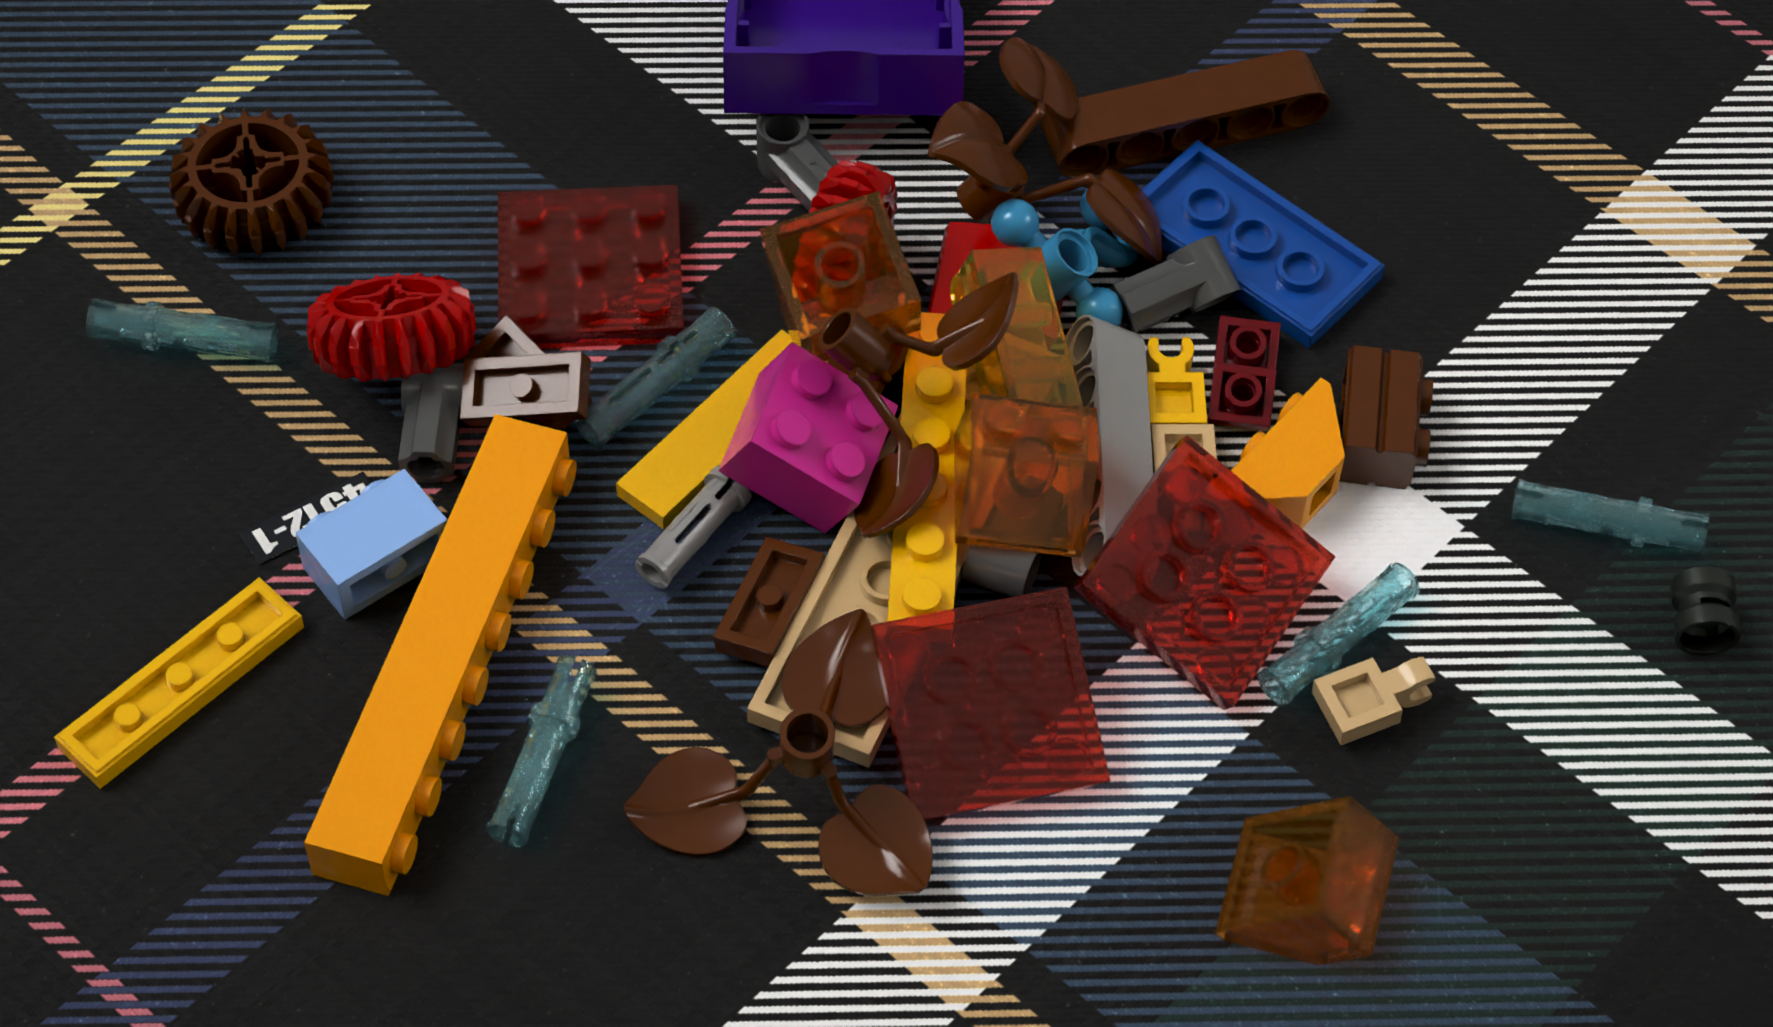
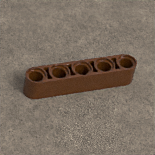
[1040,50,1330,178]

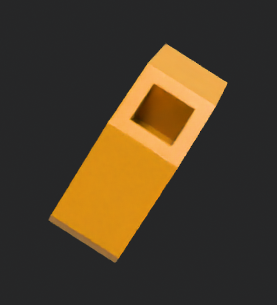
[1201,378,1345,537]

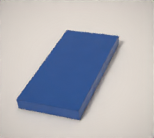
[1142,140,1385,349]

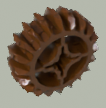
[169,107,334,257]

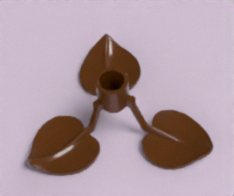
[928,37,1162,266]
[818,271,1019,538]
[624,609,933,896]

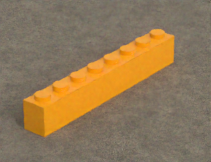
[304,414,577,896]

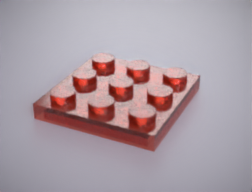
[498,185,684,348]
[1073,435,1336,710]
[870,586,1110,821]

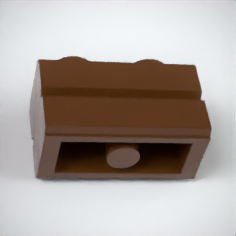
[1339,345,1433,489]

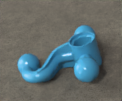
[991,189,1139,326]

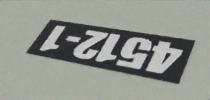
[239,472,371,564]

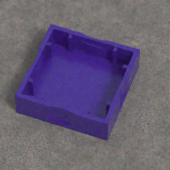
[723,0,965,116]

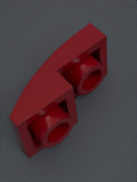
[1207,315,1281,431]

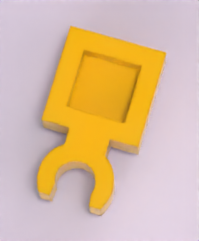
[1146,337,1207,428]

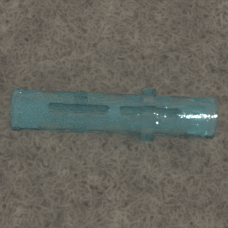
[86,298,279,363]
[574,306,736,449]
[1511,479,1709,554]
[1258,562,1420,705]
[486,655,597,847]

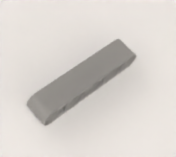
[1063,315,1158,595]

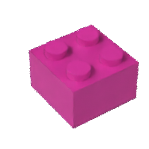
[718,342,899,533]

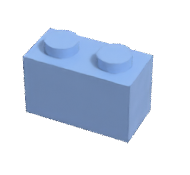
[295,468,448,620]

